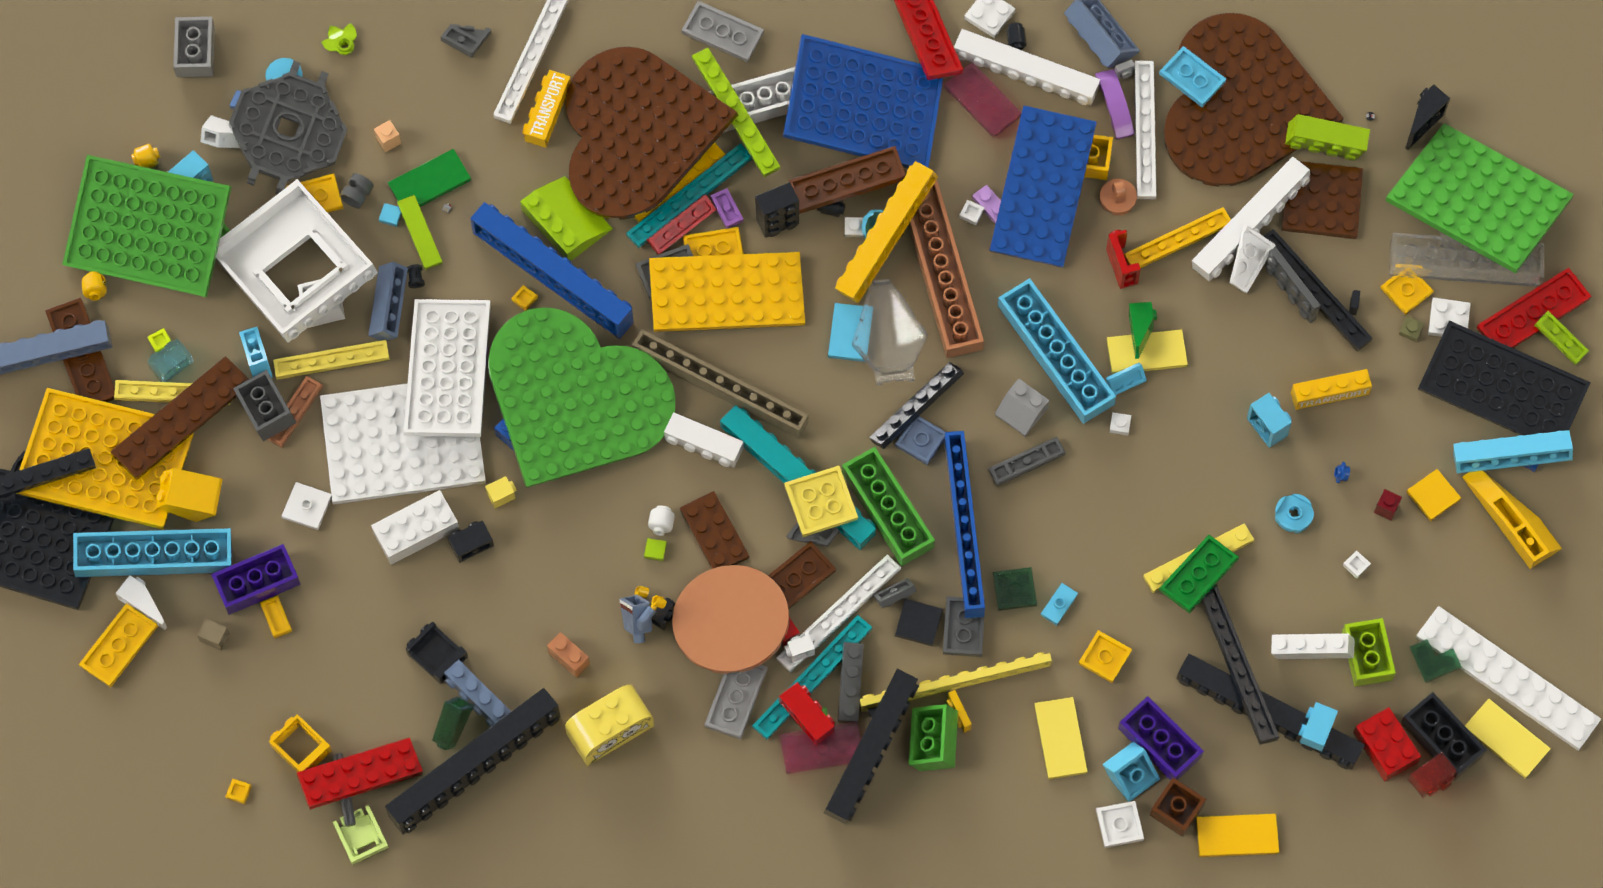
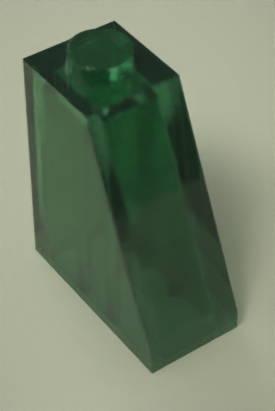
[432,696,475,750]

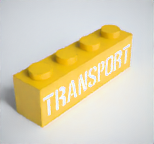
[522,70,571,148]
[1291,369,1372,410]

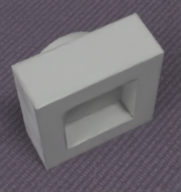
[1114,59,1135,79]

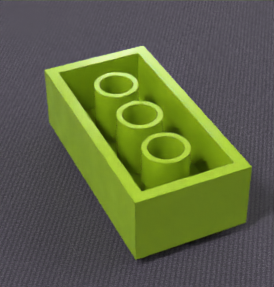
[1285,114,1370,160]

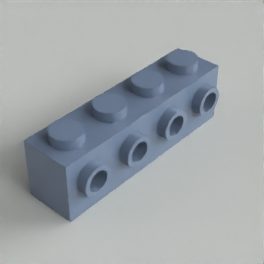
[368,262,408,341]
[444,660,511,727]

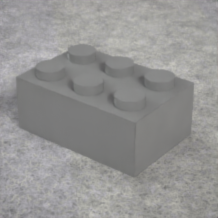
[173,17,215,77]

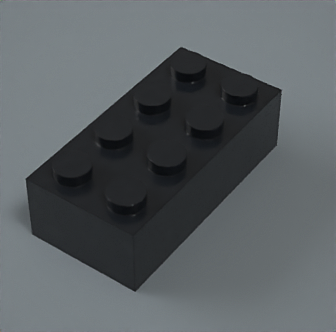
[1401,692,1487,781]

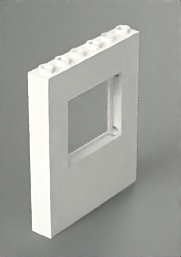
[216,179,378,343]

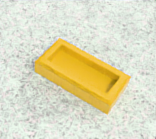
[260,596,292,639]

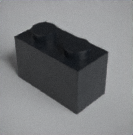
[448,520,494,563]

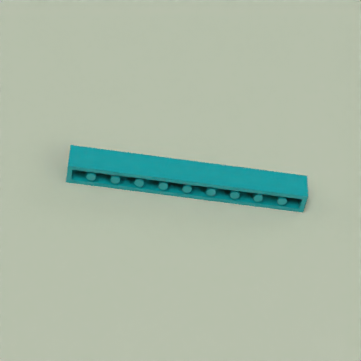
[720,405,876,550]

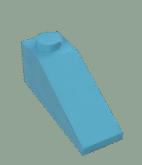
[239,327,273,378]

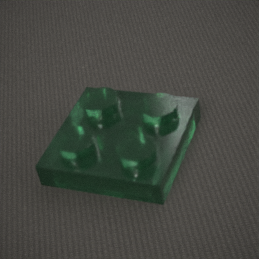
[993,567,1037,611]

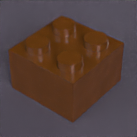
[1149,778,1206,837]

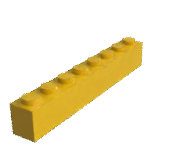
[835,161,938,304]

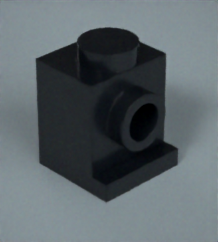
[651,597,676,631]

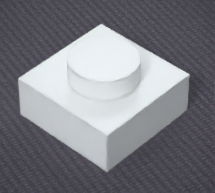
[959,200,984,225]
[845,217,864,238]
[1109,412,1131,436]
[1343,551,1371,579]

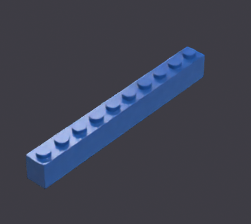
[945,431,985,619]

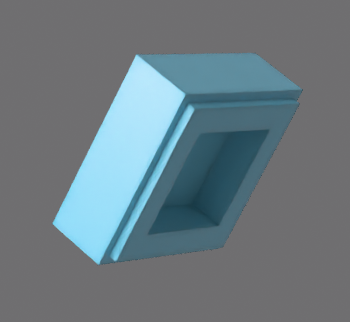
[379,203,401,227]

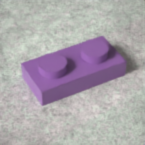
[710,188,743,229]

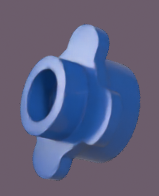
[1334,462,1350,483]

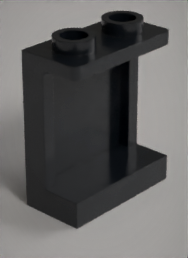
[406,622,468,684]

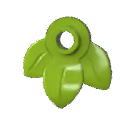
[322,23,357,55]

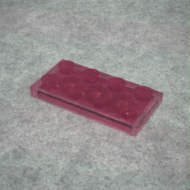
[944,62,1021,138]
[780,722,861,774]

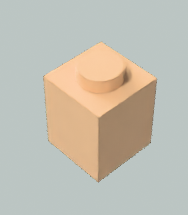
[374,120,401,153]

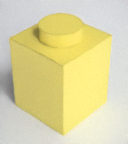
[485,476,517,509]

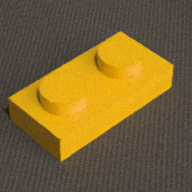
[946,690,972,733]

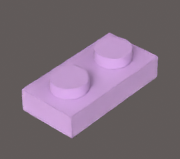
[972,185,1001,225]

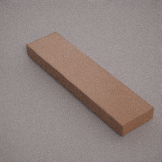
[267,375,323,448]

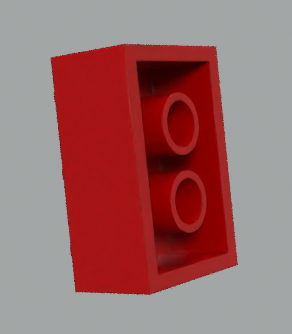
[1353,707,1421,782]

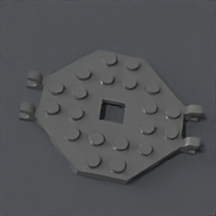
[229,61,348,194]

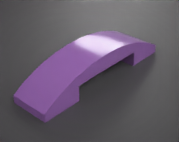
[1095,69,1134,140]

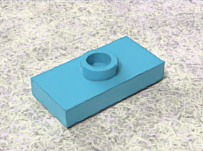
[1106,363,1147,395]
[1040,583,1078,626]

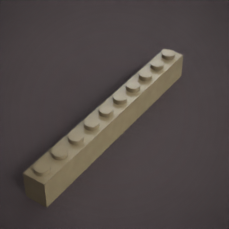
[632,329,808,439]

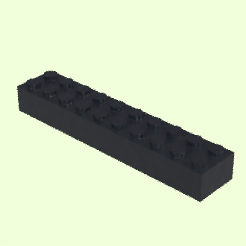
[385,688,561,835]

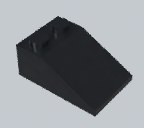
[1405,84,1450,150]

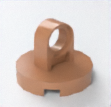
[1099,179,1137,215]

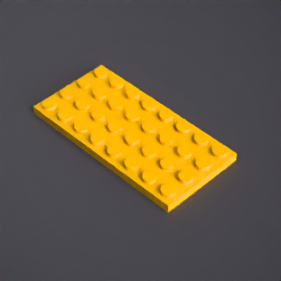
[649,252,805,332]

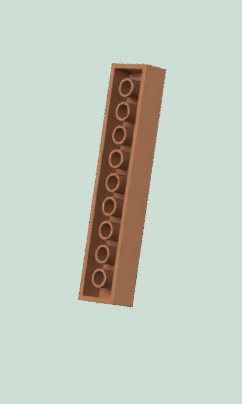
[908,180,984,359]

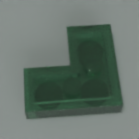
[1410,639,1462,683]

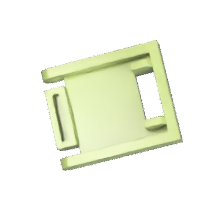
[333,805,389,865]

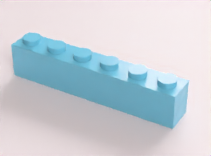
[1453,430,1573,473]

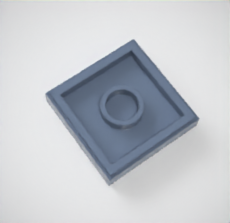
[895,416,945,466]

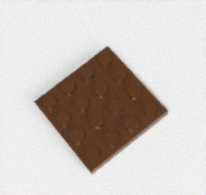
[1282,160,1363,239]

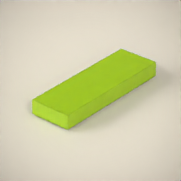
[1534,311,1589,365]

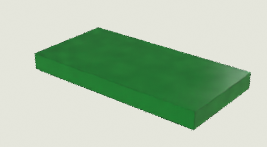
[387,149,472,207]
[1159,534,1239,614]

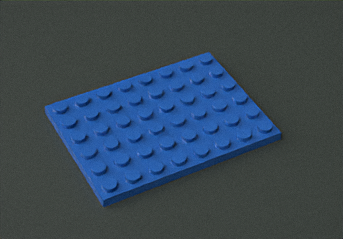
[783,34,943,168]

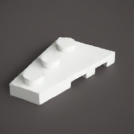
[1229,225,1275,293]

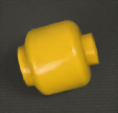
[131,144,161,169]
[81,271,107,301]

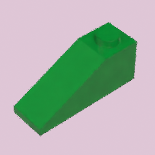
[1129,302,1157,359]

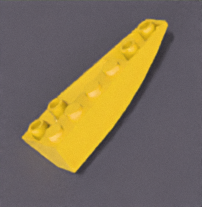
[1462,471,1562,569]

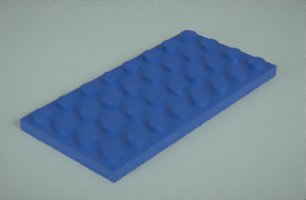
[990,105,1097,268]

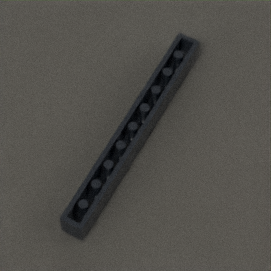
[1176,654,1365,770]

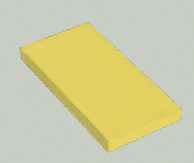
[1107,330,1188,375]
[1034,697,1088,780]
[1465,699,1551,779]

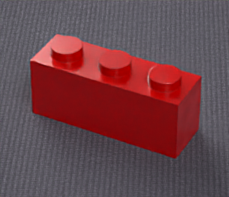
[779,682,835,746]

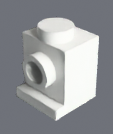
[784,631,815,662]

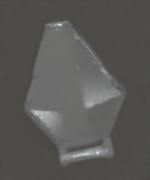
[852,279,928,386]

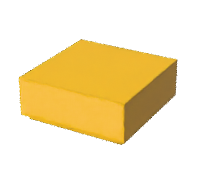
[511,285,538,311]
[225,779,252,804]

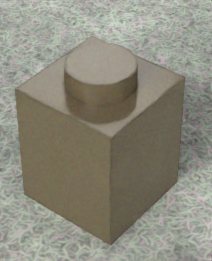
[197,619,230,650]

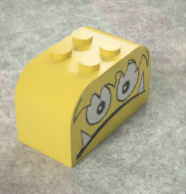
[565,685,654,766]

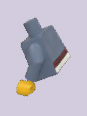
[619,586,667,643]

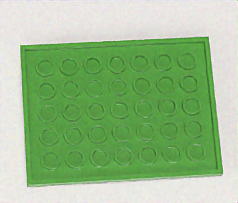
[1386,123,1574,274]
[62,155,232,297]

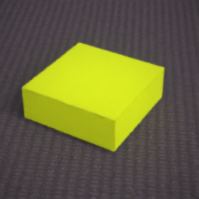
[147,328,174,354]

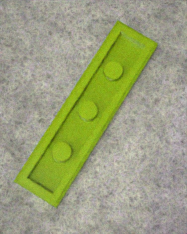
[397,195,443,270]

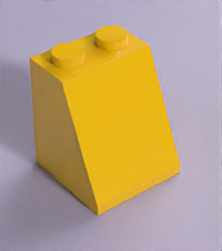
[156,468,223,522]

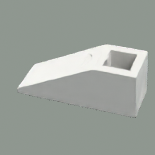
[201,116,240,148]

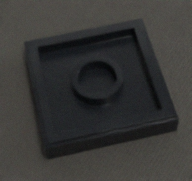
[895,599,943,646]

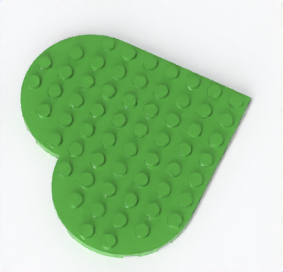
[488,308,675,488]

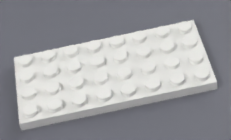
[404,299,491,437]

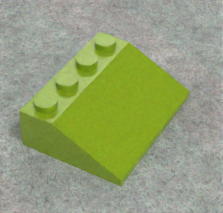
[520,176,612,261]

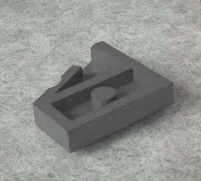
[441,24,491,57]
[786,522,840,547]

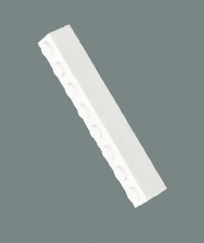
[954,29,1100,106]
[1192,157,1310,282]

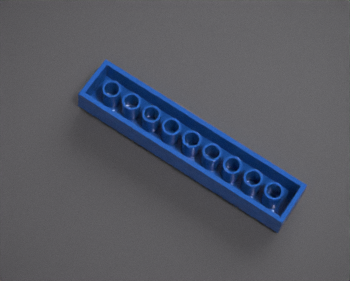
[470,202,634,339]

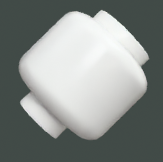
[648,505,675,536]

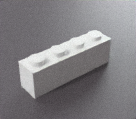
[664,412,744,468]
[1271,634,1355,659]

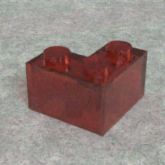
[1408,752,1457,798]

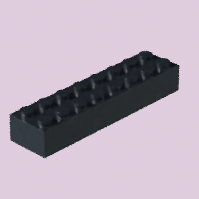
[824,668,920,824]

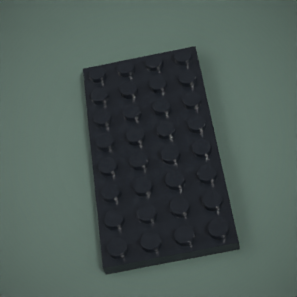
[1418,320,1591,436]

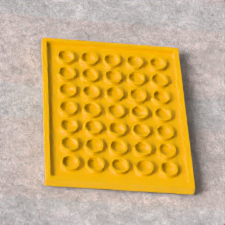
[16,388,194,530]

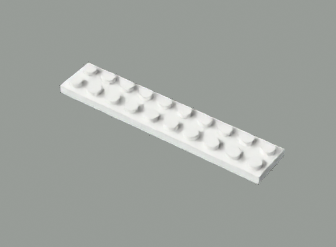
[1415,606,1601,751]

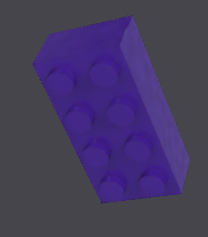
[211,544,301,615]
[1118,696,1204,781]

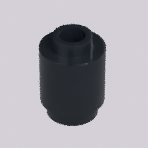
[1007,23,1027,51]
[817,200,846,217]

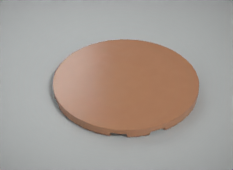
[672,565,789,674]

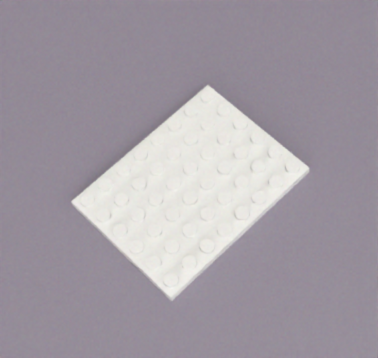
[320,383,486,505]

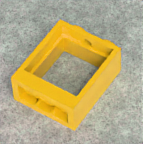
[269,714,332,772]

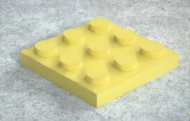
[784,466,858,537]

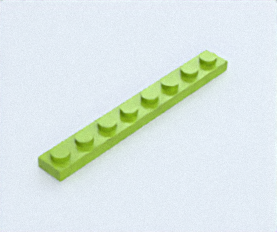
[692,48,780,177]

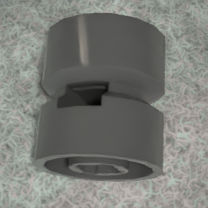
[340,173,374,209]

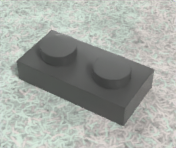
[874,578,917,608]

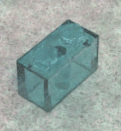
[147,338,194,382]

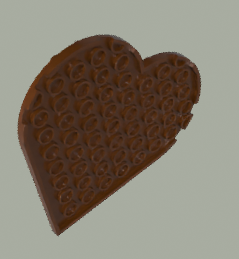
[1164,13,1343,187]
[566,47,738,220]

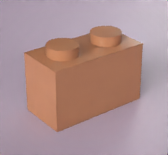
[547,632,590,678]

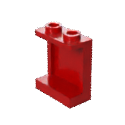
[1106,229,1141,289]

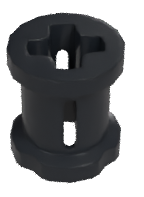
[407,264,425,289]

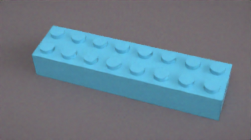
[998,278,1116,424]
[73,528,232,577]

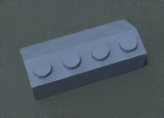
[1064,0,1140,68]

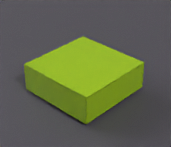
[644,538,667,561]

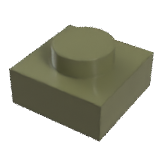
[1399,316,1424,342]

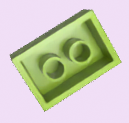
[1342,618,1396,687]

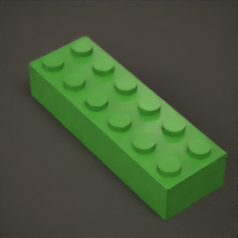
[842,447,935,567]

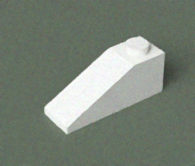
[116,575,167,630]

